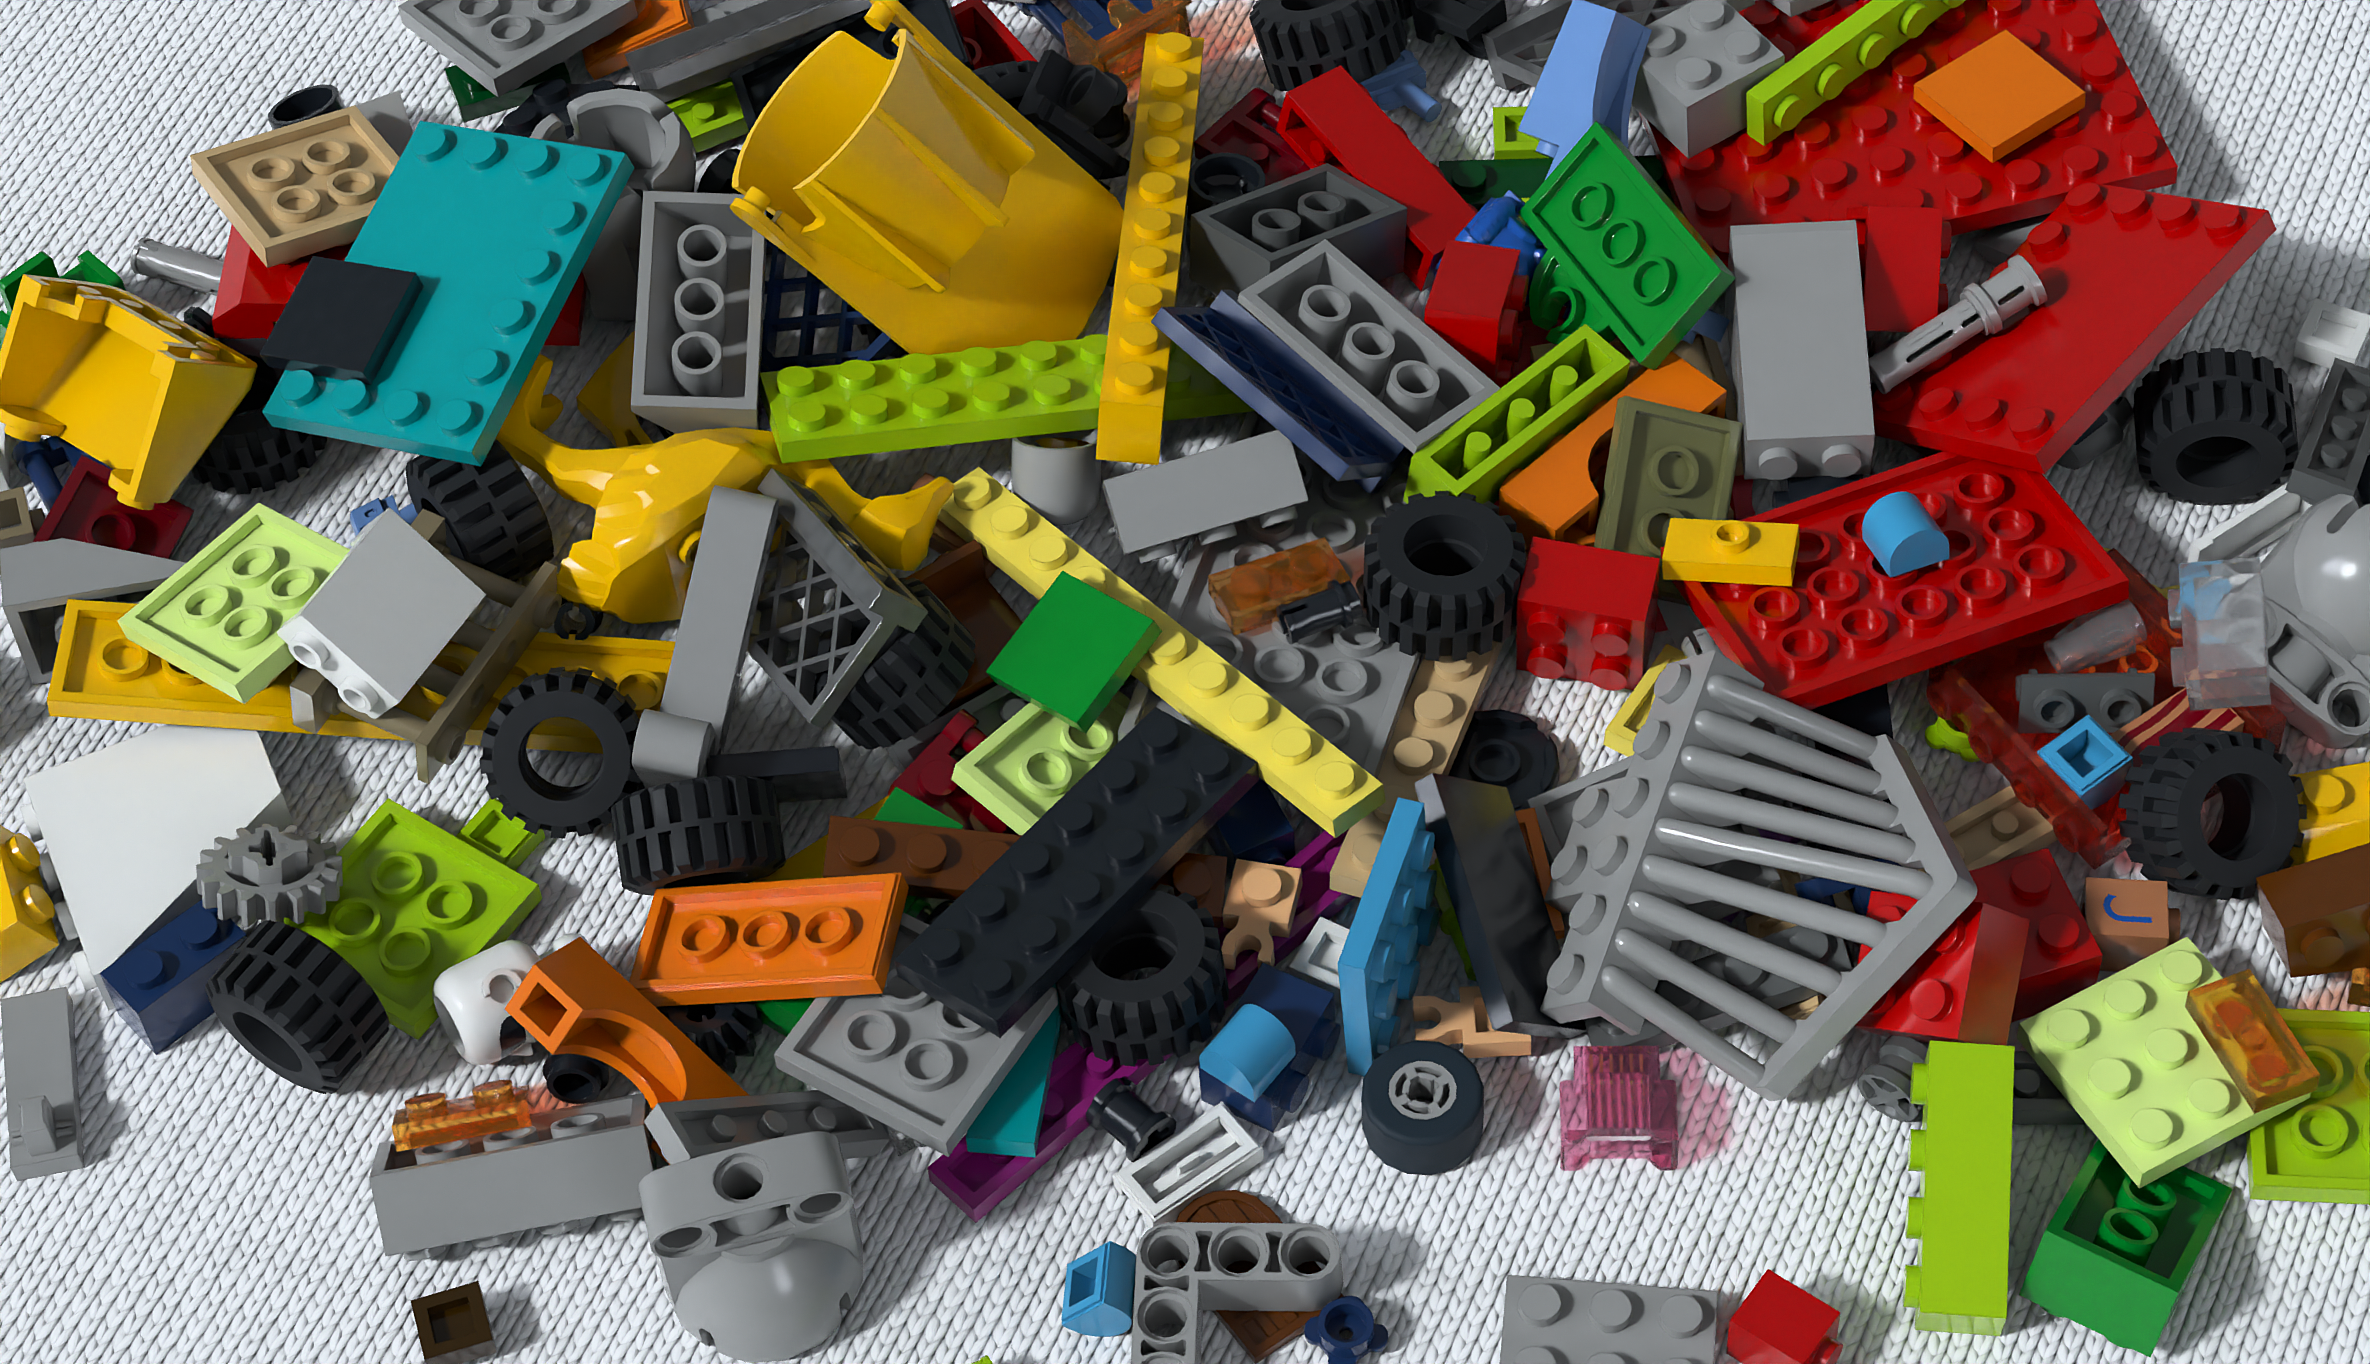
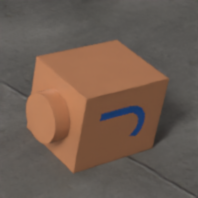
[2079,877,2180,972]

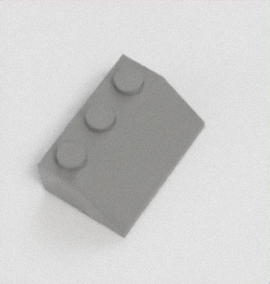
[1102,430,1308,564]

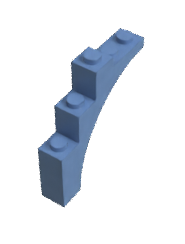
[1518,0,1730,344]

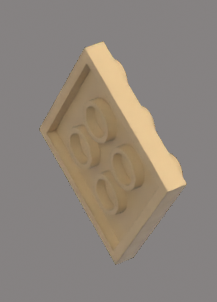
[190,105,400,268]

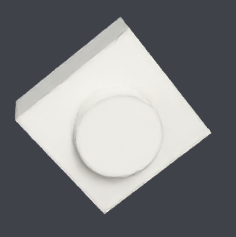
[2292,298,2370,369]
[1289,917,1350,1003]

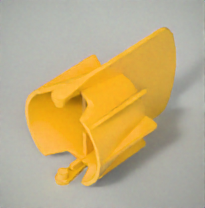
[730,0,1124,355]

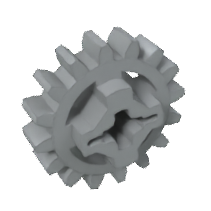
[196,823,343,927]

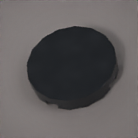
[1448,709,1560,811]

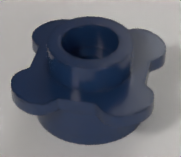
[1304,1296,1388,1364]

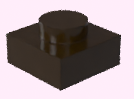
[410,1281,497,1364]

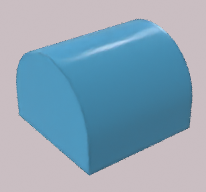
[1862,491,1949,578]
[2037,714,2133,810]
[1199,1004,1296,1103]
[1061,1241,1136,1337]

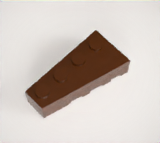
[2256,843,2370,978]

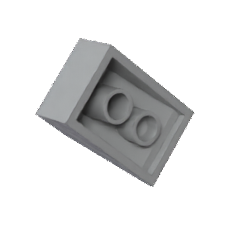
[0,538,186,685]

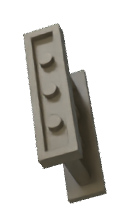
[289,509,562,784]

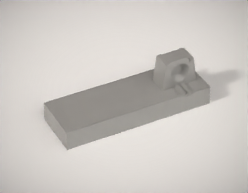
[0,987,84,1181]

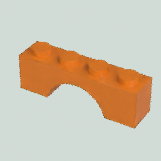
[1498,351,1727,551]
[505,937,749,1165]

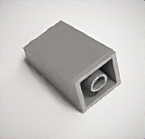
[1725,220,1875,480]

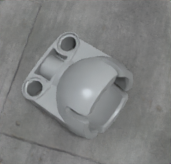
[530,88,696,321]
[2207,494,2370,749]
[638,1131,863,1363]

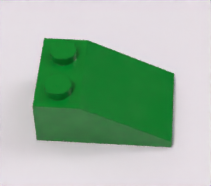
[2019,1139,2232,1357]

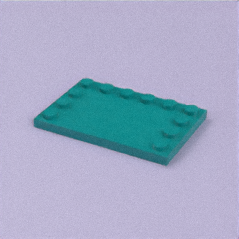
[262,121,634,466]

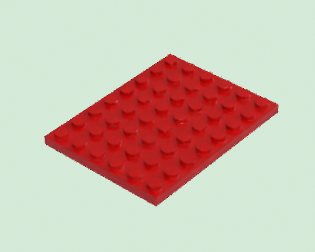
[1638,0,2178,268]

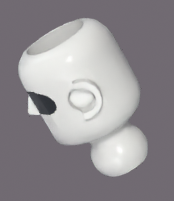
[432,933,590,1065]

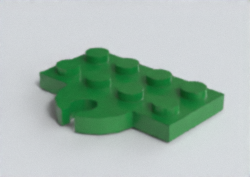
[1518,121,1736,370]

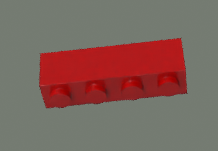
[1276,65,1478,292]

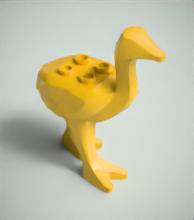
[496,331,954,625]

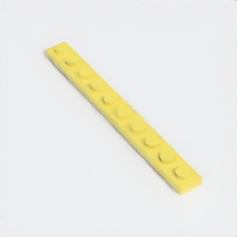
[937,467,1386,838]

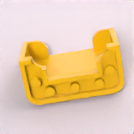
[0,274,258,510]

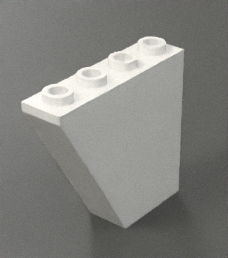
[20,724,294,1011]

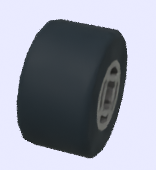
[1361,1040,1484,1175]

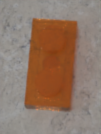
[1208,537,1351,636]
[2185,968,2320,1114]
[391,1080,535,1152]

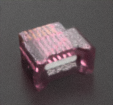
[1559,1046,1679,1171]

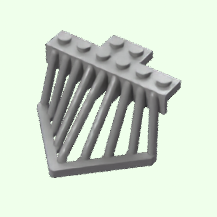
[1540,650,1977,1101]

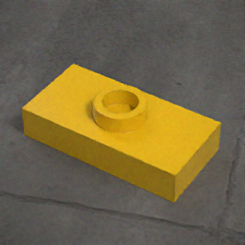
[1662,518,1799,586]

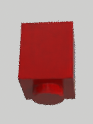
[1726,1269,1843,1364]

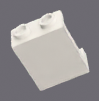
[277,507,486,719]

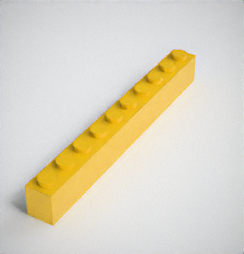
[1096,32,1204,465]

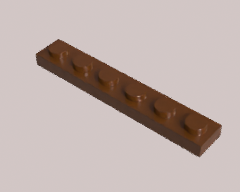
[823,815,1227,928]

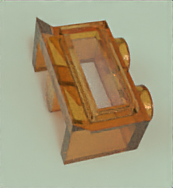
[1061,0,1192,88]

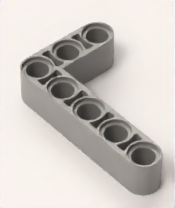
[632,485,779,788]
[1131,1222,1343,1364]

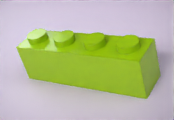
[1403,324,1631,504]
[1903,1040,2015,1336]

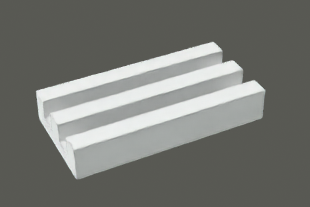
[1113,1102,1264,1228]

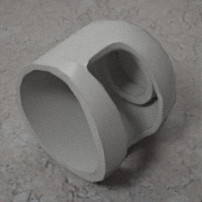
[1011,429,1101,526]

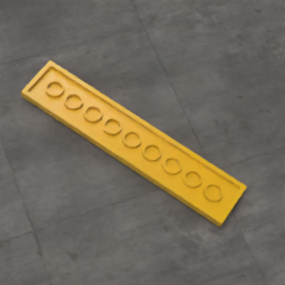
[47,599,676,754]

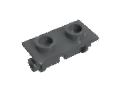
[2015,668,2155,734]

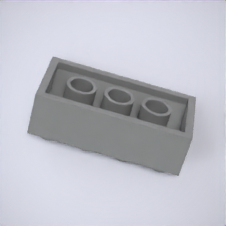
[631,191,767,434]
[1237,239,1500,454]
[369,1093,658,1261]

